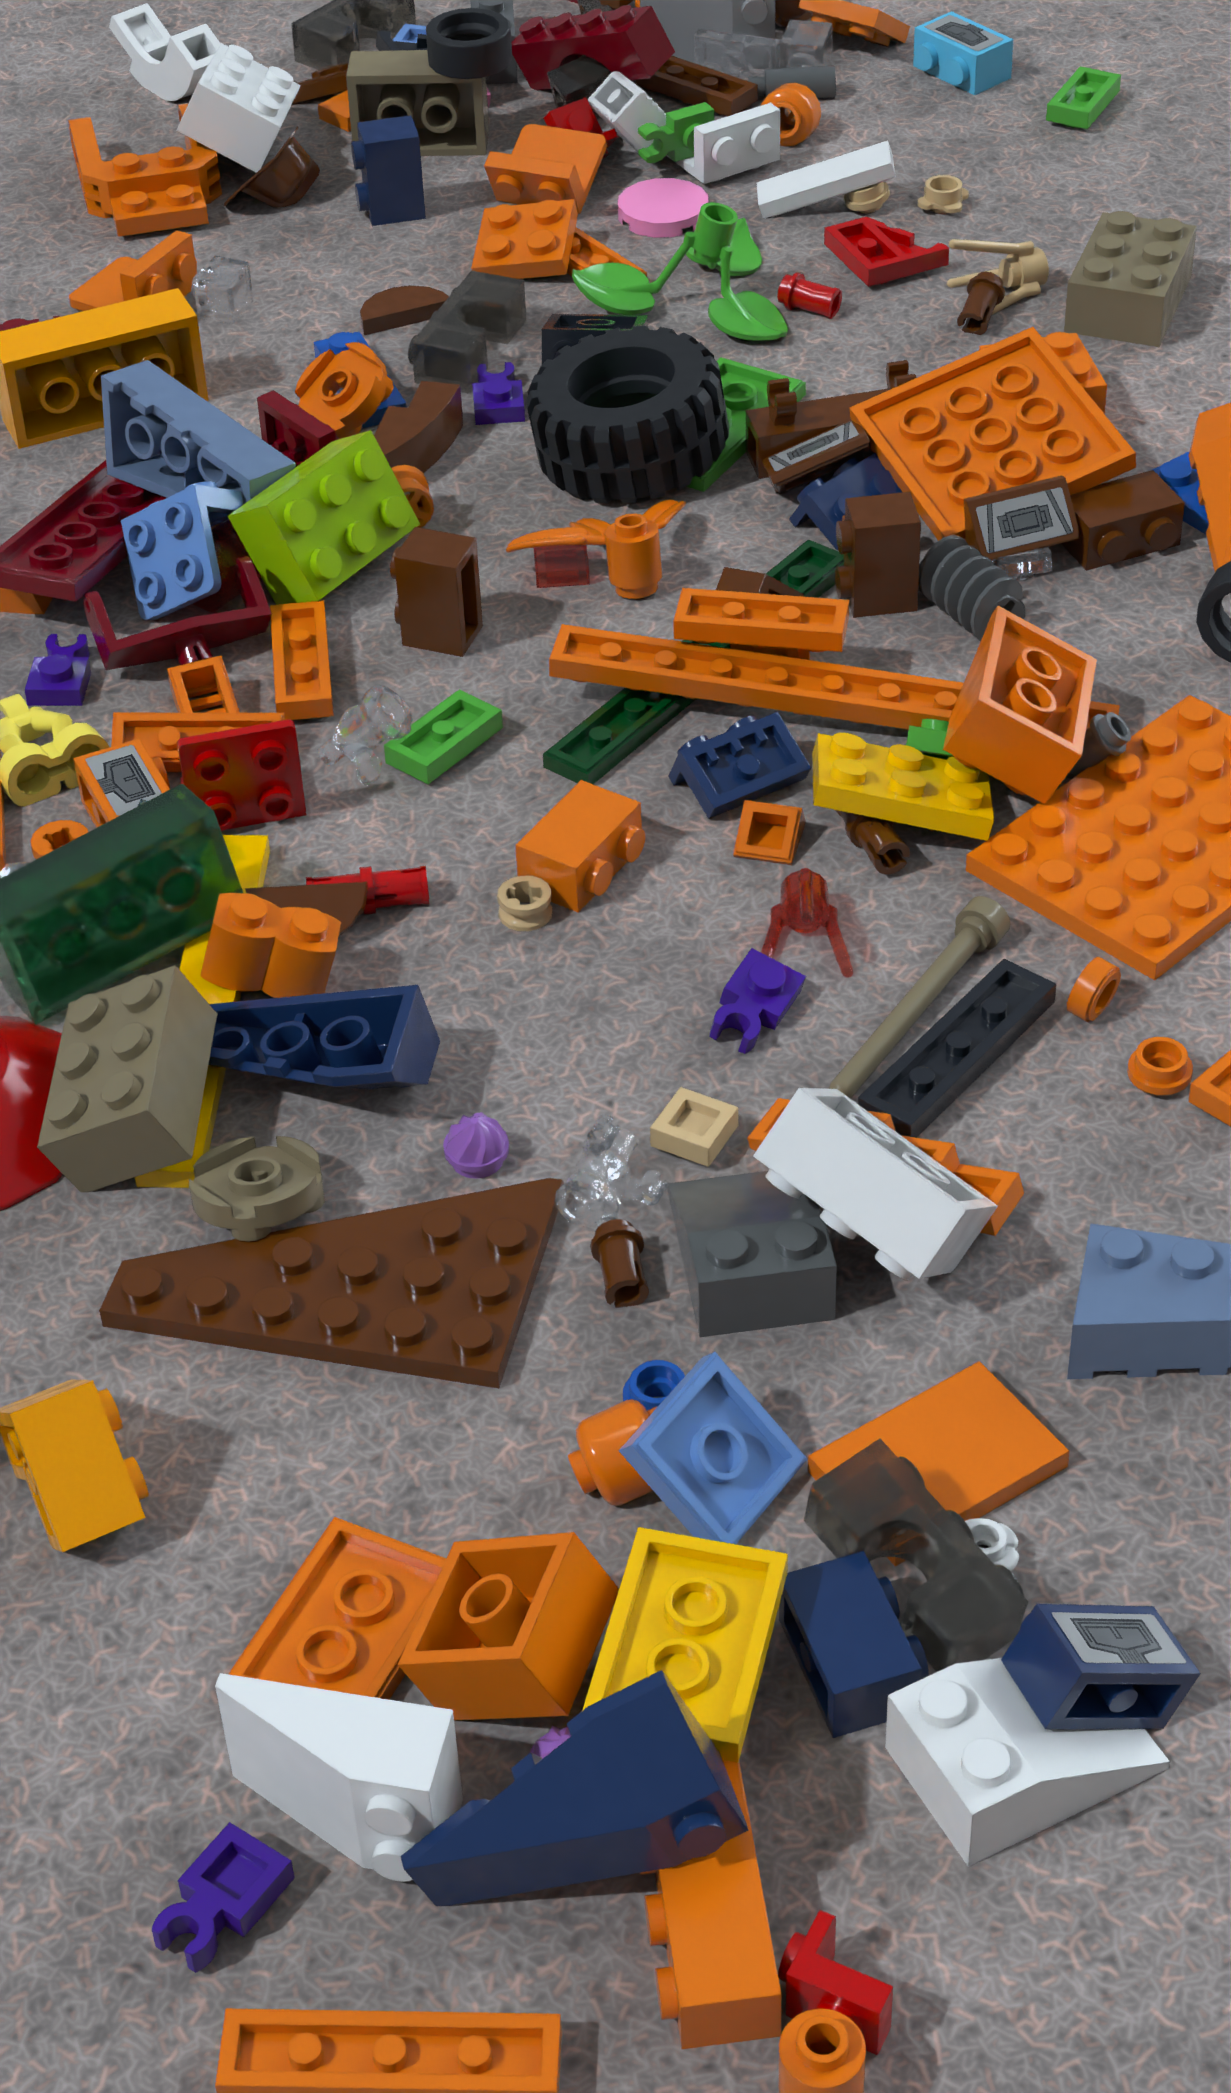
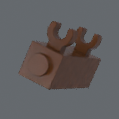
[745,360,916,479]

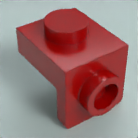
[778,1910,893,2056]

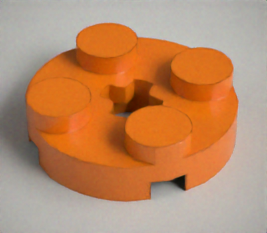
[295,342,393,440]

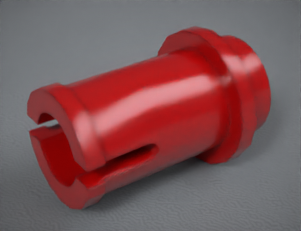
[777,272,842,319]

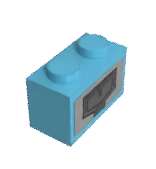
[913,11,1013,95]

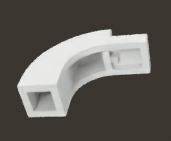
[109,3,221,101]

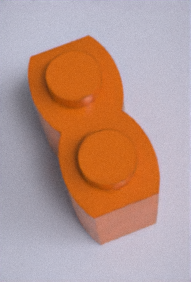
[200,893,341,998]

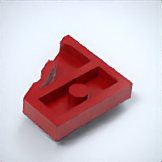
[824,217,949,287]

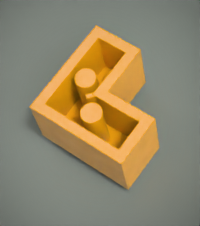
[0,1379,149,1552]

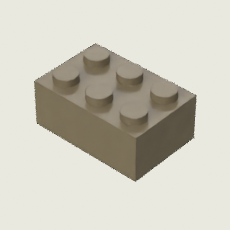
[346,50,489,156]
[1064,211,1197,347]
[37,965,217,1192]

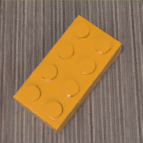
[0,288,209,449]

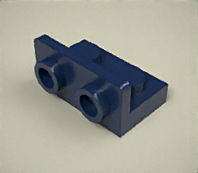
[668,711,811,819]

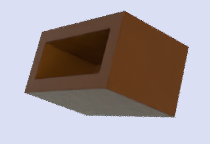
[1061,470,1185,571]
[835,492,921,618]
[390,527,483,657]

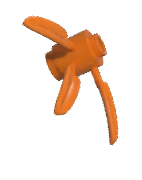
[506,500,686,599]

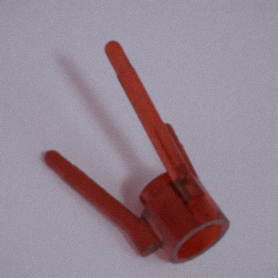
[761,868,853,978]

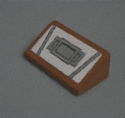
[763,420,871,495]
[964,475,1079,560]

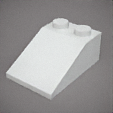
[885,1658,1170,1867]
[215,1673,463,1882]

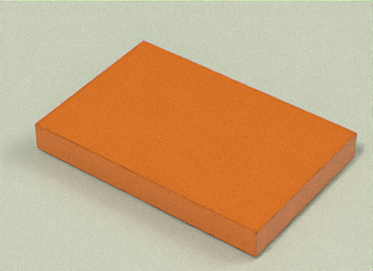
[808,1361,1070,1566]
[229,1517,446,1700]

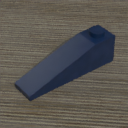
[208,985,440,1089]
[400,1670,749,1906]

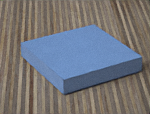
[618,1352,808,1544]

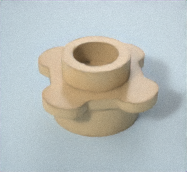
[918,175,969,214]

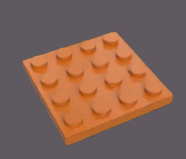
[849,327,1136,541]

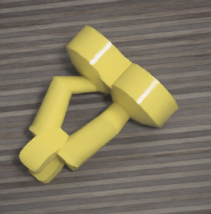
[0,694,109,807]

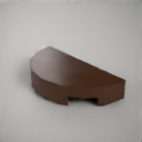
[292,63,349,104]
[360,285,454,335]
[245,882,369,939]

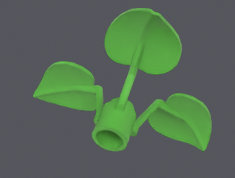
[572,202,788,340]

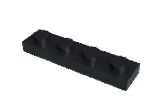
[857,959,1056,1138]

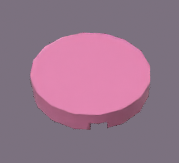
[618,178,708,238]

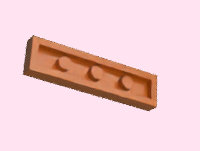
[215,2008,562,2093]

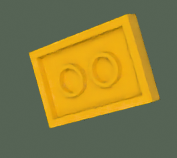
[812,733,994,841]
[582,1527,788,1763]

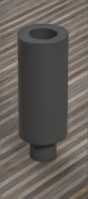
[748,65,836,99]

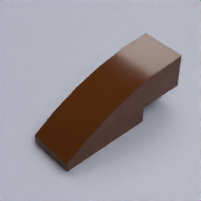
[374,381,463,473]

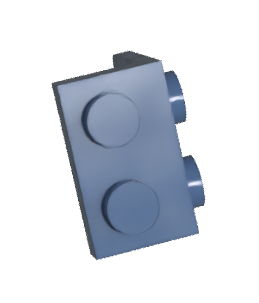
[121,481,243,620]

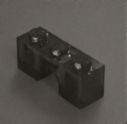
[291,0,416,70]
[408,270,527,394]
[804,1438,1028,1672]

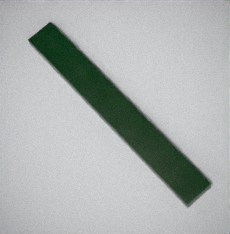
[543,540,844,784]

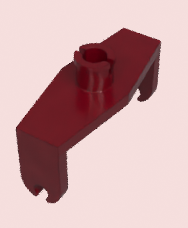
[84,556,272,670]

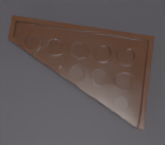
[99,1178,563,1389]

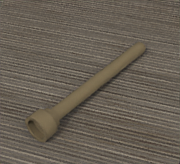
[829,896,1010,1099]

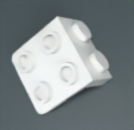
[666,103,780,184]

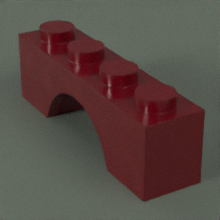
[511,5,675,90]

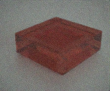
[533,545,590,588]

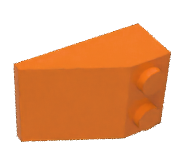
[943,606,1097,804]

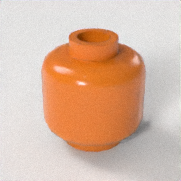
[761,83,821,147]
[568,1399,657,1506]

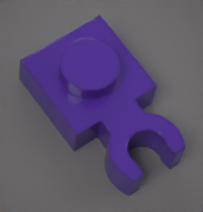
[472,362,525,425]
[25,634,91,706]
[709,948,806,1054]
[152,1822,295,1973]

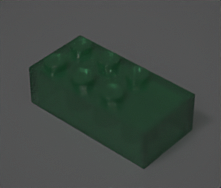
[0,783,243,1025]

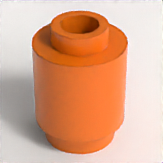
[779,2009,866,2093]

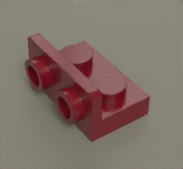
[257,390,338,467]

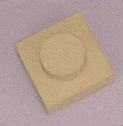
[650,1087,739,1167]

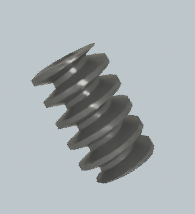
[918,535,1025,642]

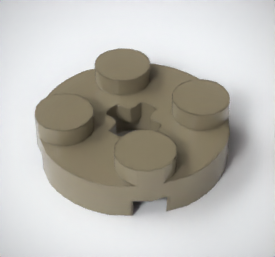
[189,1136,325,1241]

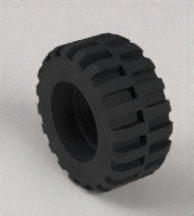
[526,326,729,504]

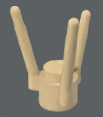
[947,239,1049,315]

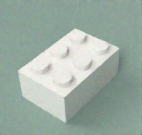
[176,43,301,173]
[753,1088,998,1280]

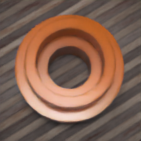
[1127,1037,1193,1095]

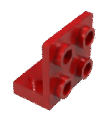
[177,719,307,836]

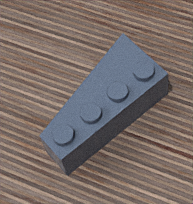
[101,360,296,523]
[1067,1224,1231,1379]

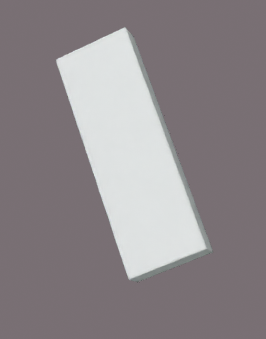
[757,141,896,218]

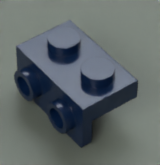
[789,453,902,550]

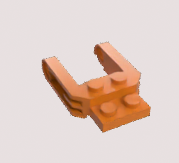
[68,103,222,237]

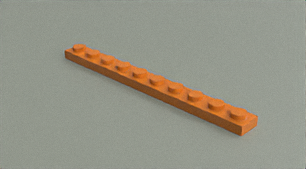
[549,624,1120,730]

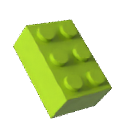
[228,430,420,605]

